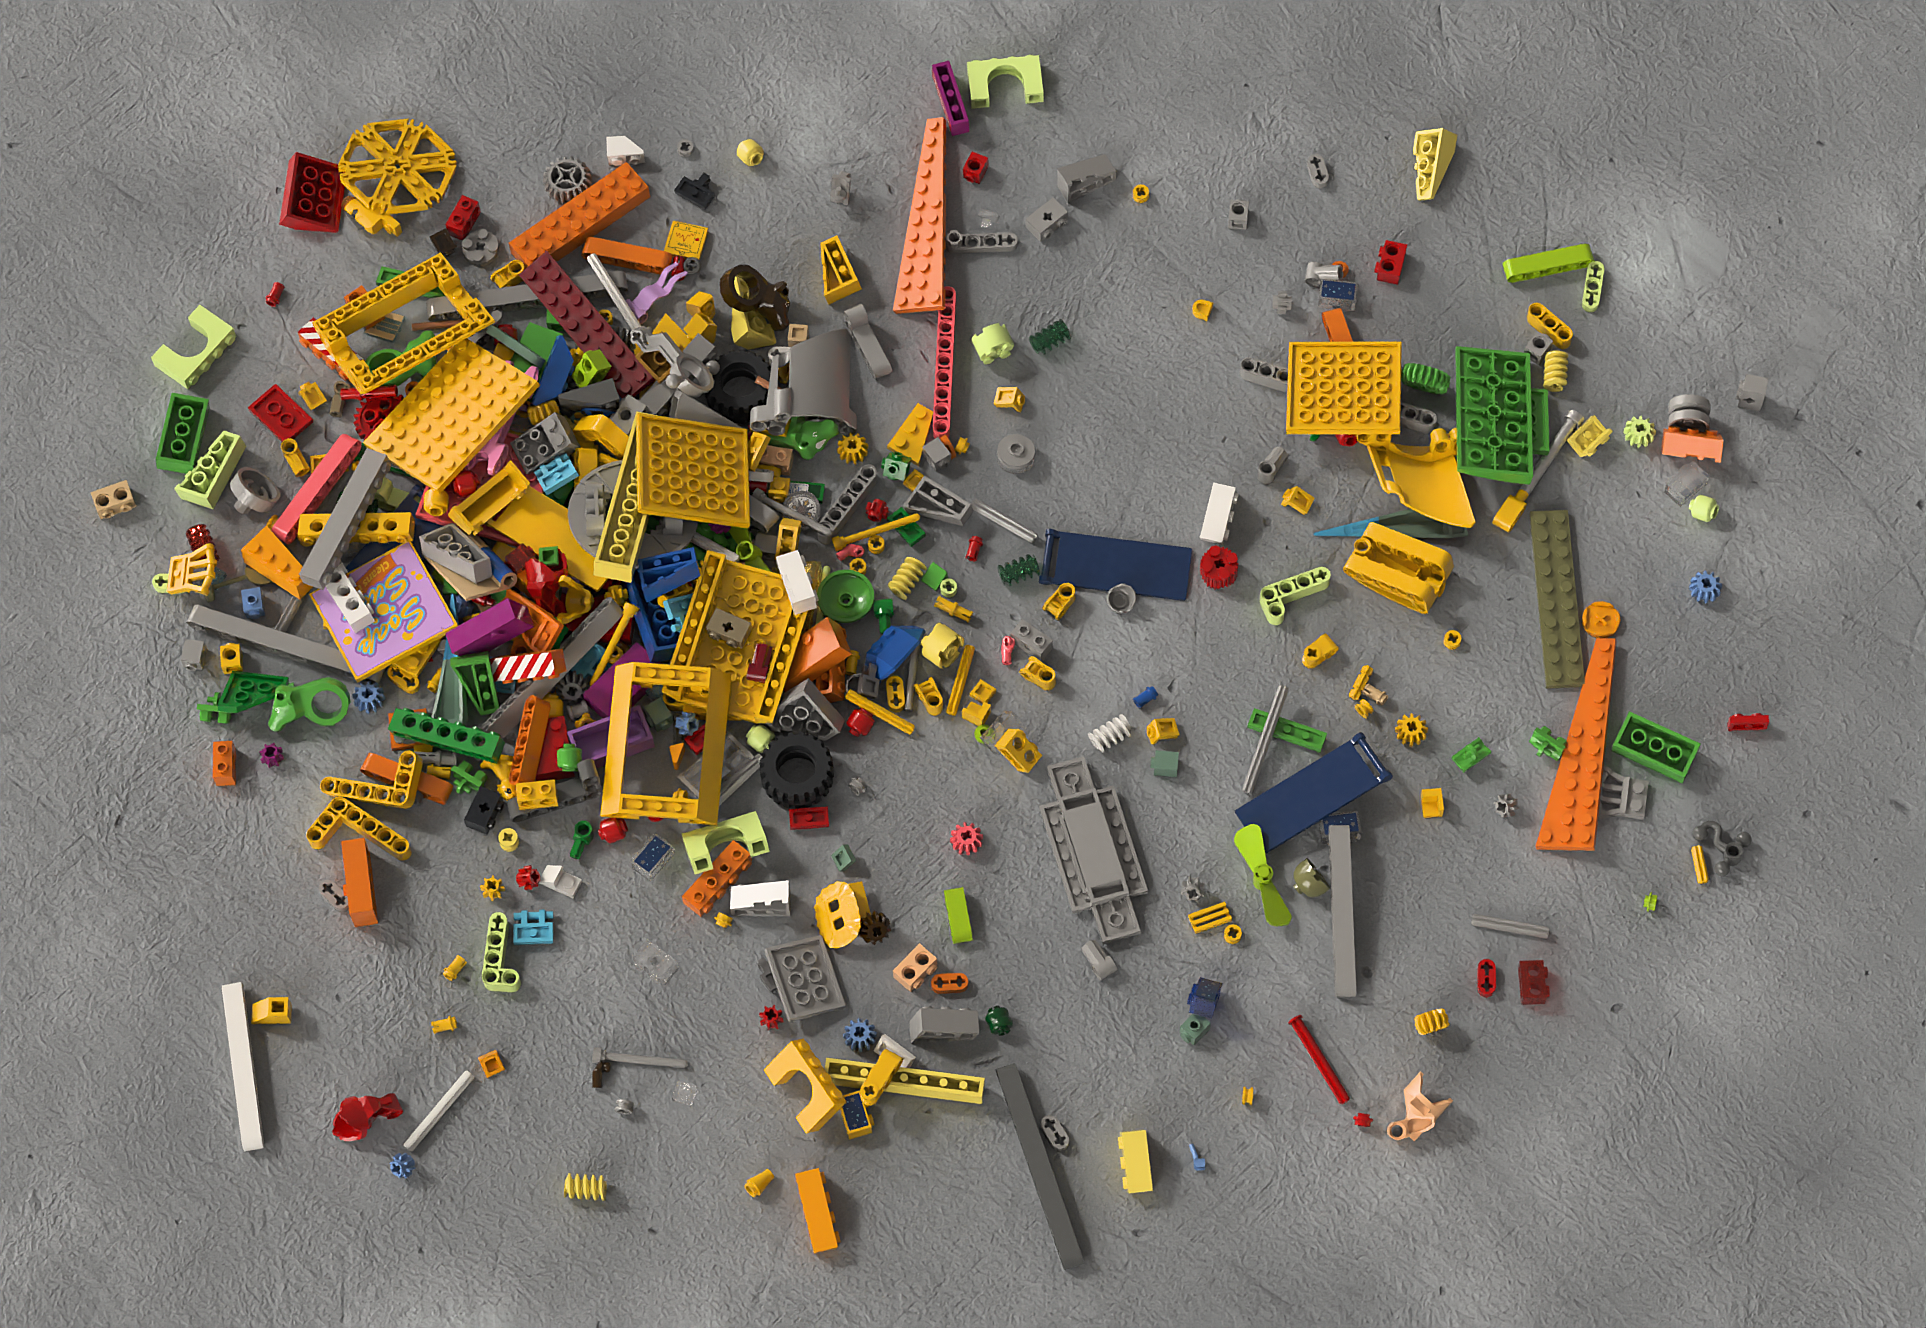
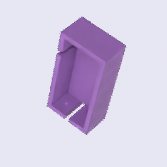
[567,705,655,769]

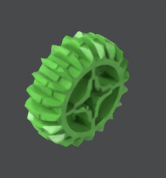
[1401,363,1451,394]

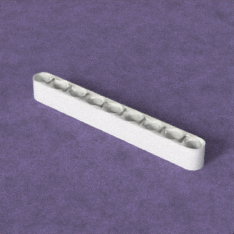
[222,982,264,1152]

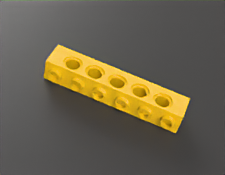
[298,512,415,544]

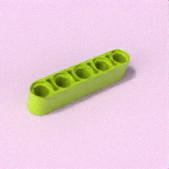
[1502,244,1595,283]

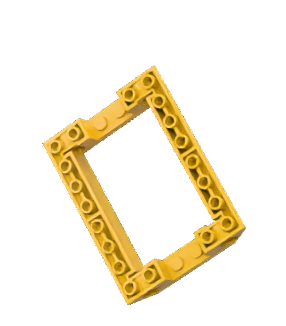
[312,252,495,394]
[600,662,731,825]

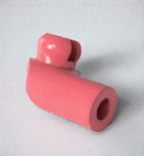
[836,544,865,561]
[1001,636,1015,665]

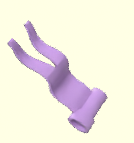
[625,262,688,325]

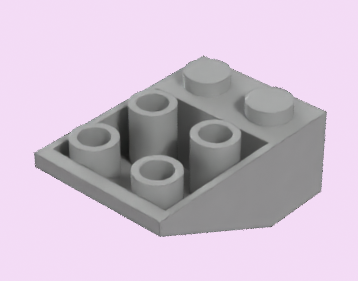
[510,412,581,474]

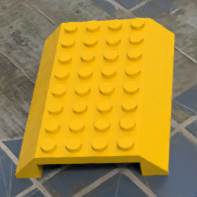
[662,550,818,723]

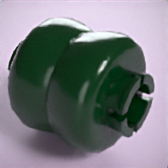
[985,1006,1013,1036]

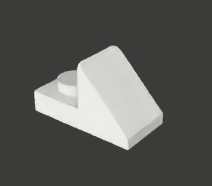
[539,865,582,898]

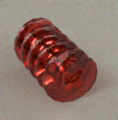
[186,524,220,561]

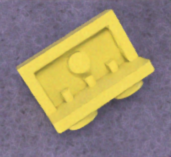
[1566,415,1613,457]

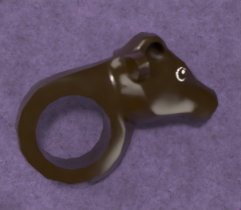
[719,265,790,331]

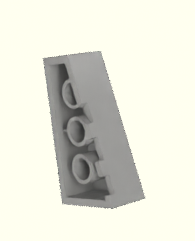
[419,523,492,583]

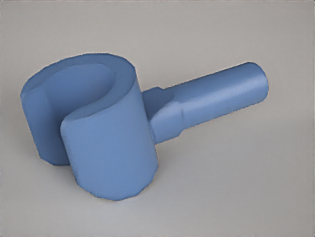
[1189,1144,1205,1171]

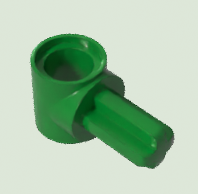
[874,599,894,634]
[570,821,594,860]

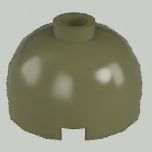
[1293,858,1330,897]

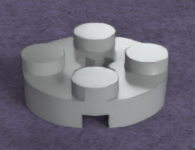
[462,229,499,266]

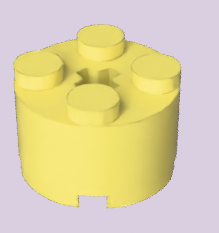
[921,623,964,669]

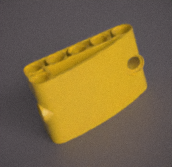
[1343,522,1454,614]

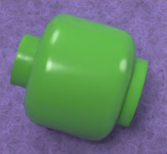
[557,744,582,772]

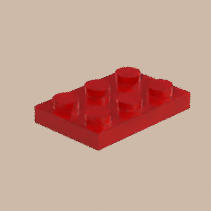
[248,384,313,442]

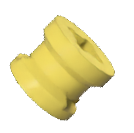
[498,828,519,852]

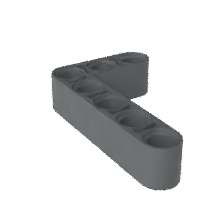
[506,759,603,822]

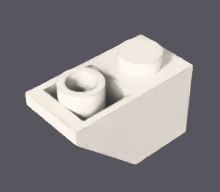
[606,136,645,166]

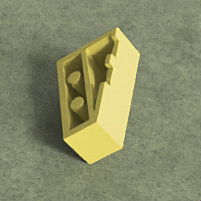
[1118,1129,1153,1193]

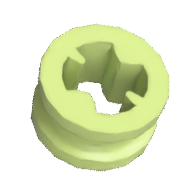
[940,578,957,598]

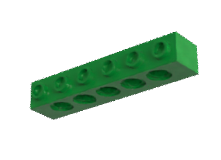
[388,708,505,764]

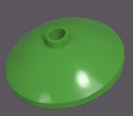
[817,570,874,623]

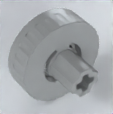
[230,467,280,514]

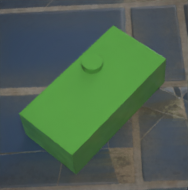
[511,322,564,403]
[156,393,210,474]
[1612,711,1701,783]

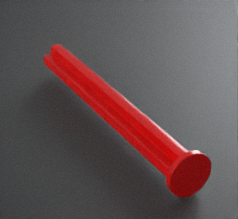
[1288,1015,1350,1104]

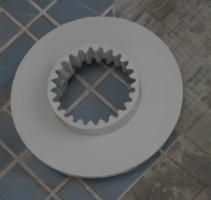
[568,460,698,568]

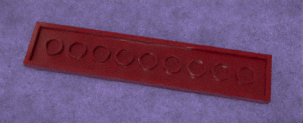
[519,251,655,399]

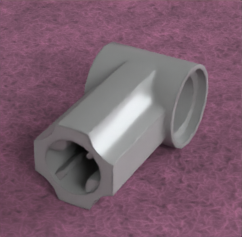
[1305,262,1343,286]
[1258,446,1289,484]
[1081,939,1117,981]

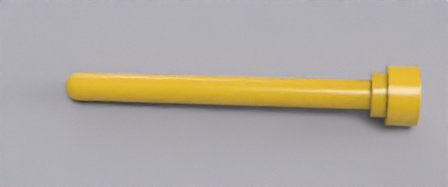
[832,513,920,552]
[589,601,640,686]

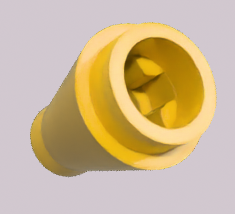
[744,1169,774,1197]

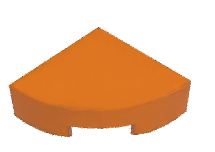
[940,435,956,460]

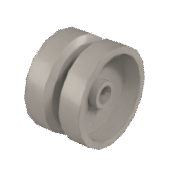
[1668,394,1711,432]

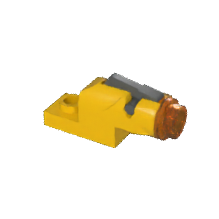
[341,195,402,237]

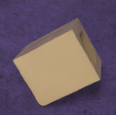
[788,324,809,347]

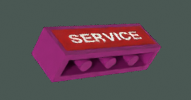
[932,61,969,136]

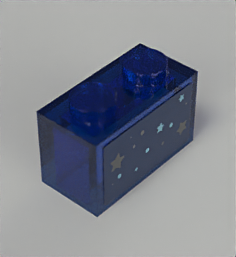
[1187,977,1223,1019]

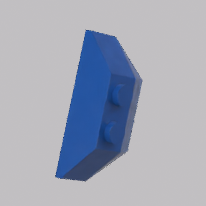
[530,335,575,406]
[865,625,926,683]

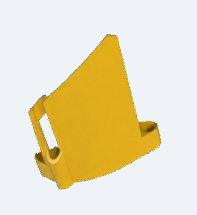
[1355,428,1476,528]

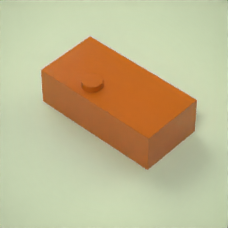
[783,617,852,692]
[341,838,378,927]

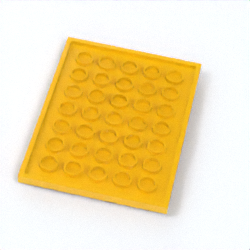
[363,338,540,493]

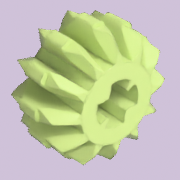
[1623,415,1656,448]

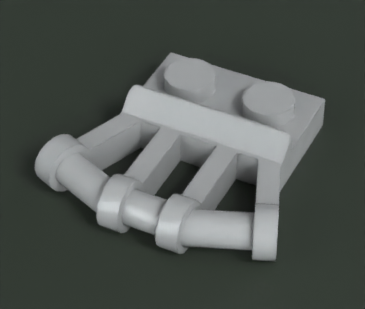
[1598,766,1649,820]

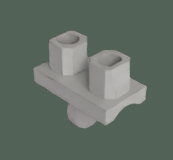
[830,171,851,206]

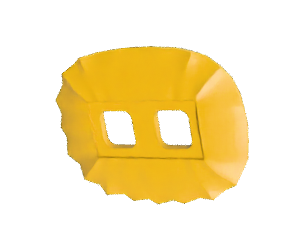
[814,881,861,948]

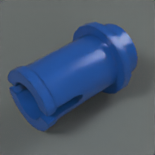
[1133,686,1158,709]

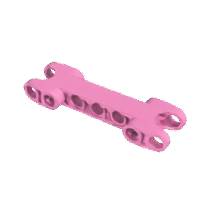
[463,360,539,476]

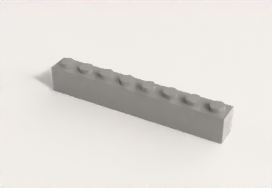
[600,333,718,460]
[299,448,391,590]

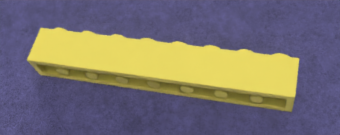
[825,1058,985,1104]

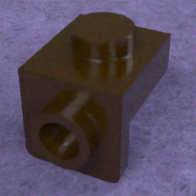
[429,228,457,257]

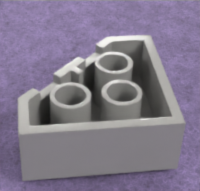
[766,678,845,741]

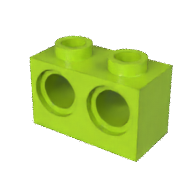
[571,349,612,388]

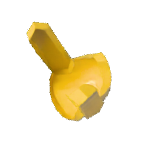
[557,575,594,624]

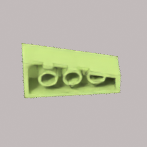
[174,431,246,509]

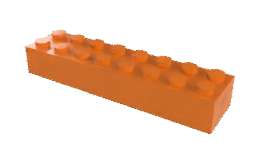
[509,162,650,269]

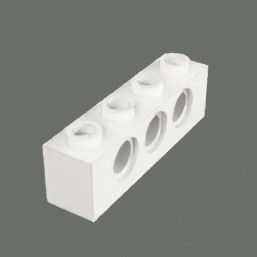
[325,563,375,633]

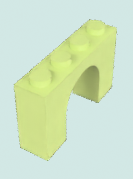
[967,55,1044,109]
[151,305,236,389]
[681,811,770,874]

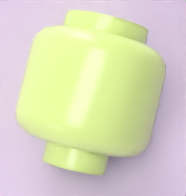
[1689,495,1719,522]
[746,724,775,753]

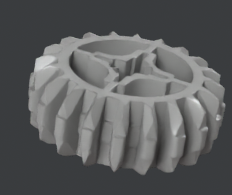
[542,156,592,203]

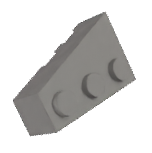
[1057,154,1116,203]

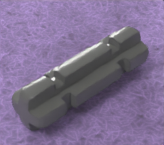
[673,713,684,745]

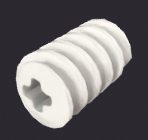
[1088,714,1131,753]

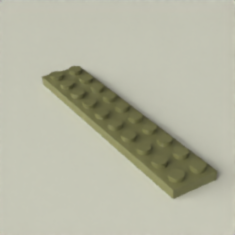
[1529,510,1585,689]

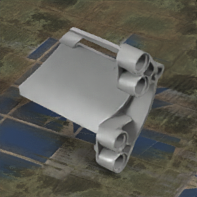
[750,329,857,436]

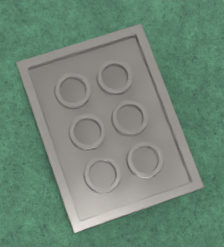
[765,935,846,1022]

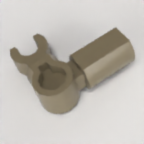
[329,381,358,417]

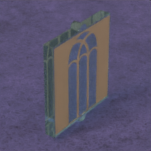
[364,312,405,343]

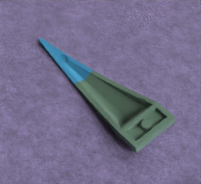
[1314,508,1468,538]
[430,594,469,741]

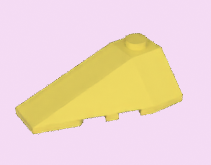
[1413,128,1457,201]
[731,277,776,350]

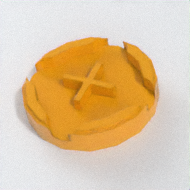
[1582,601,1621,638]

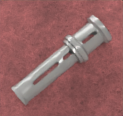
[398,750,457,766]

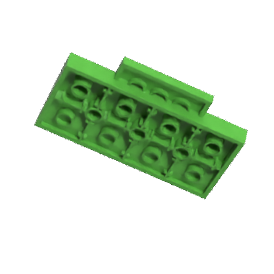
[1455,346,1549,485]

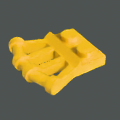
[167,543,217,596]

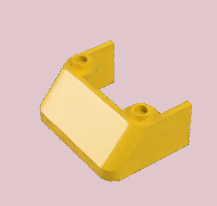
[448,460,531,536]

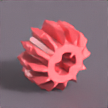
[950,822,983,856]

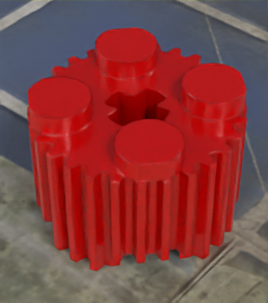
[1200,545,1239,590]

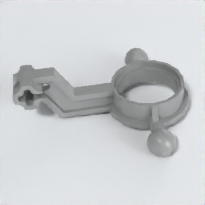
[630,326,720,397]

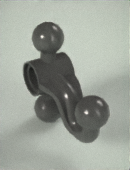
[1692,821,1752,877]

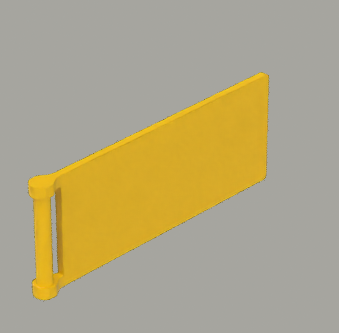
[484,486,609,592]

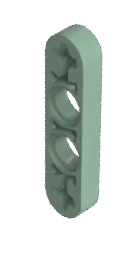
[486,324,545,368]

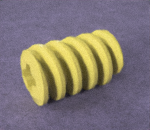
[1543,350,1569,392]
[888,557,927,600]
[564,1173,607,1201]

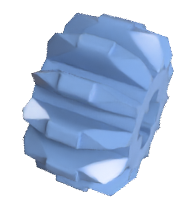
[1689,570,1722,604]
[352,680,385,714]
[843,1018,877,1052]

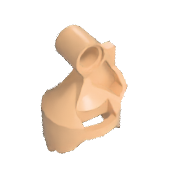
[1387,1071,1453,1141]

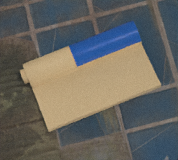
[424,531,517,601]

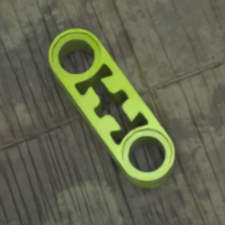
[944,887,973,944]

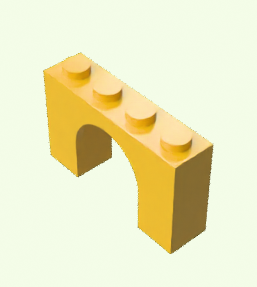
[764,1038,846,1134]

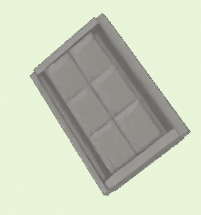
[677,734,758,799]

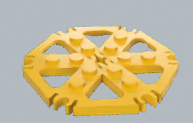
[338,118,457,215]

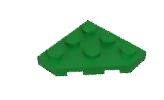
[218,670,289,713]

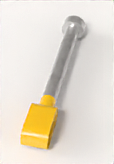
[1492,410,1584,533]

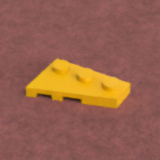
[887,403,933,467]

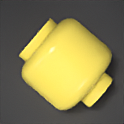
[737,139,764,166]

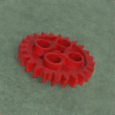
[353,394,404,441]

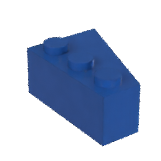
[637,547,700,603]

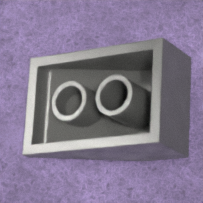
[558,378,620,413]

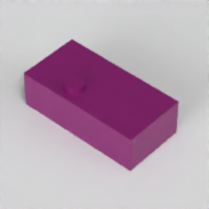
[445,598,534,656]
[583,642,662,718]

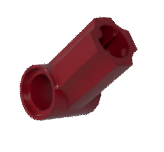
[746,643,773,684]

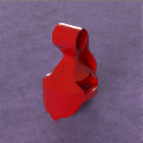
[525,549,569,617]
[332,1093,403,1142]

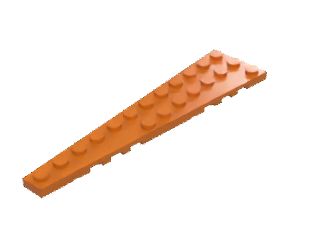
[1535,638,1617,851]

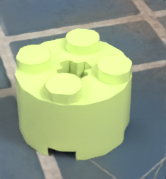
[972,323,1014,365]

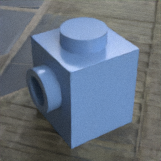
[241,587,265,619]

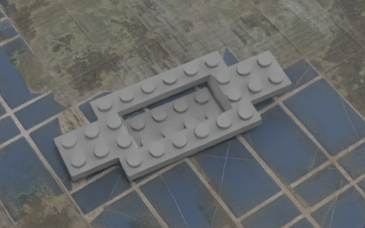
[1039,756,1148,944]

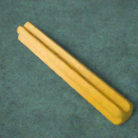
[946,645,975,716]
[845,689,915,735]

